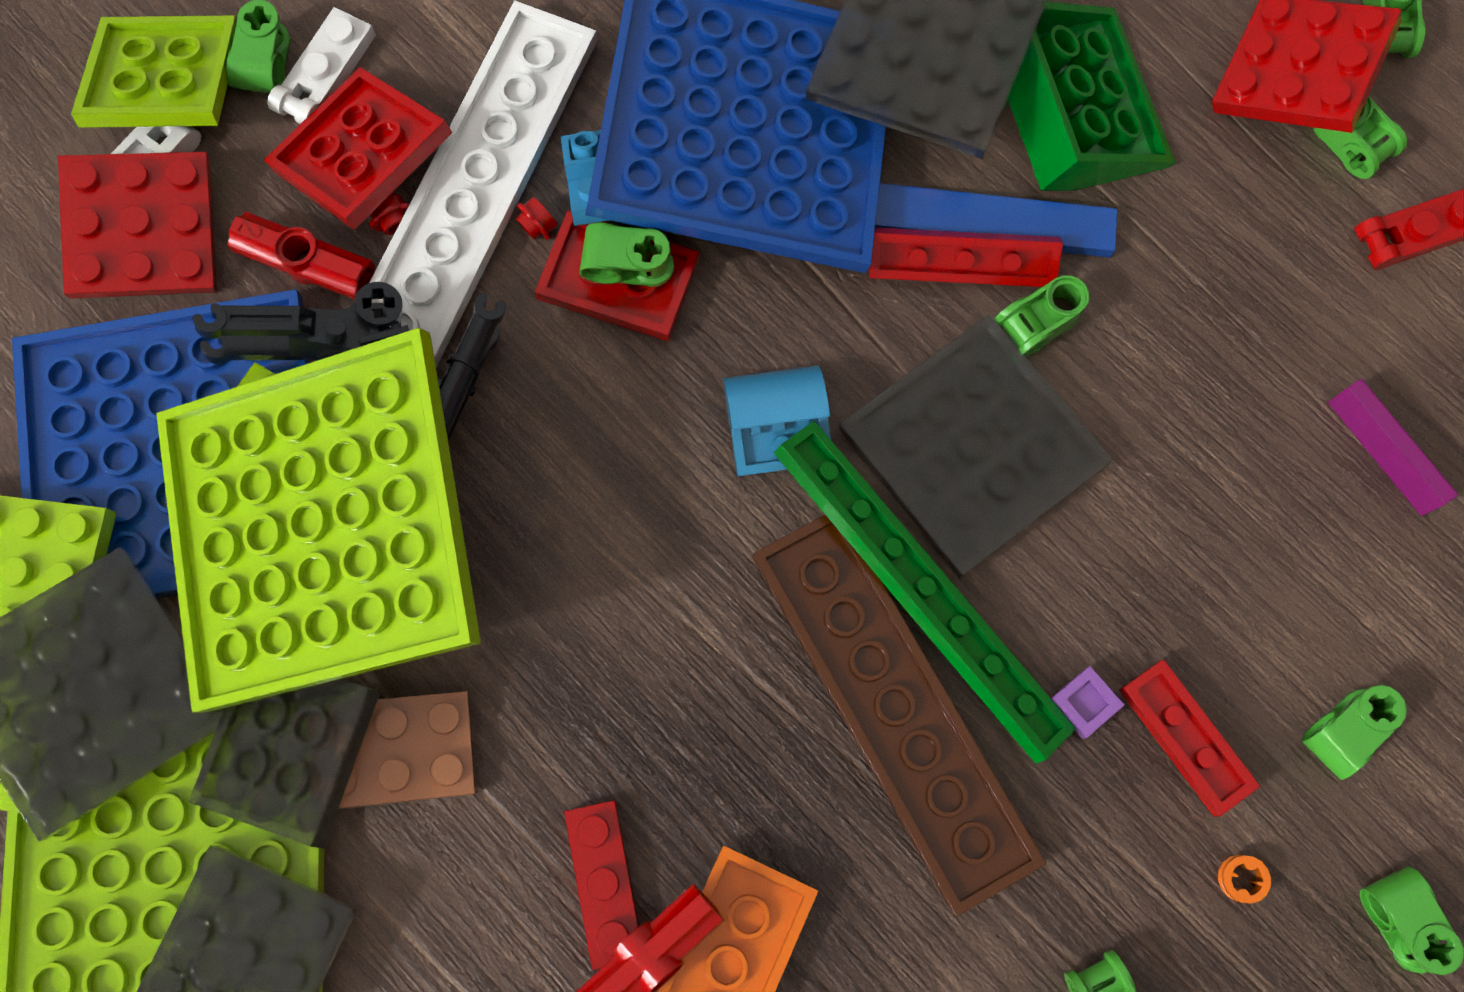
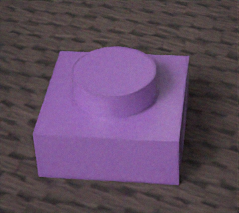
[1050,666,1124,739]

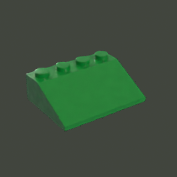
[984,0,1176,191]

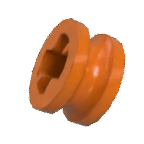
[1218,854,1271,904]

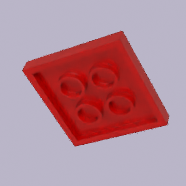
[1212,0,1401,133]
[264,67,452,230]
[58,152,217,299]

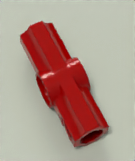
[227,211,375,300]
[576,884,725,992]

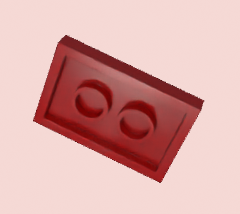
[534,210,699,342]

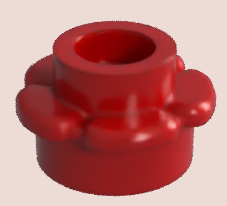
[369,193,410,235]
[516,197,558,240]

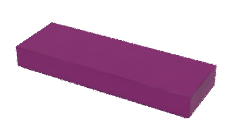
[1327,378,1458,516]

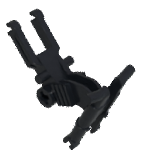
[192,282,506,441]

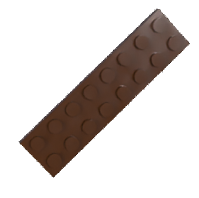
[752,515,1046,917]

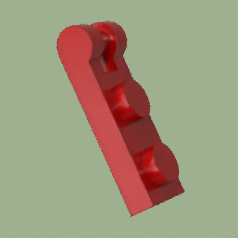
[1354,189,1464,270]

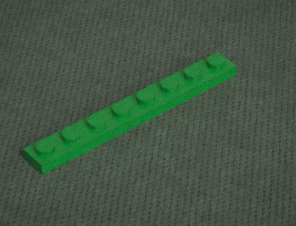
[774,421,1076,764]

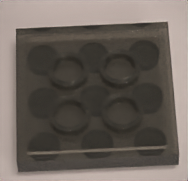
[188,679,381,849]
[137,845,357,992]

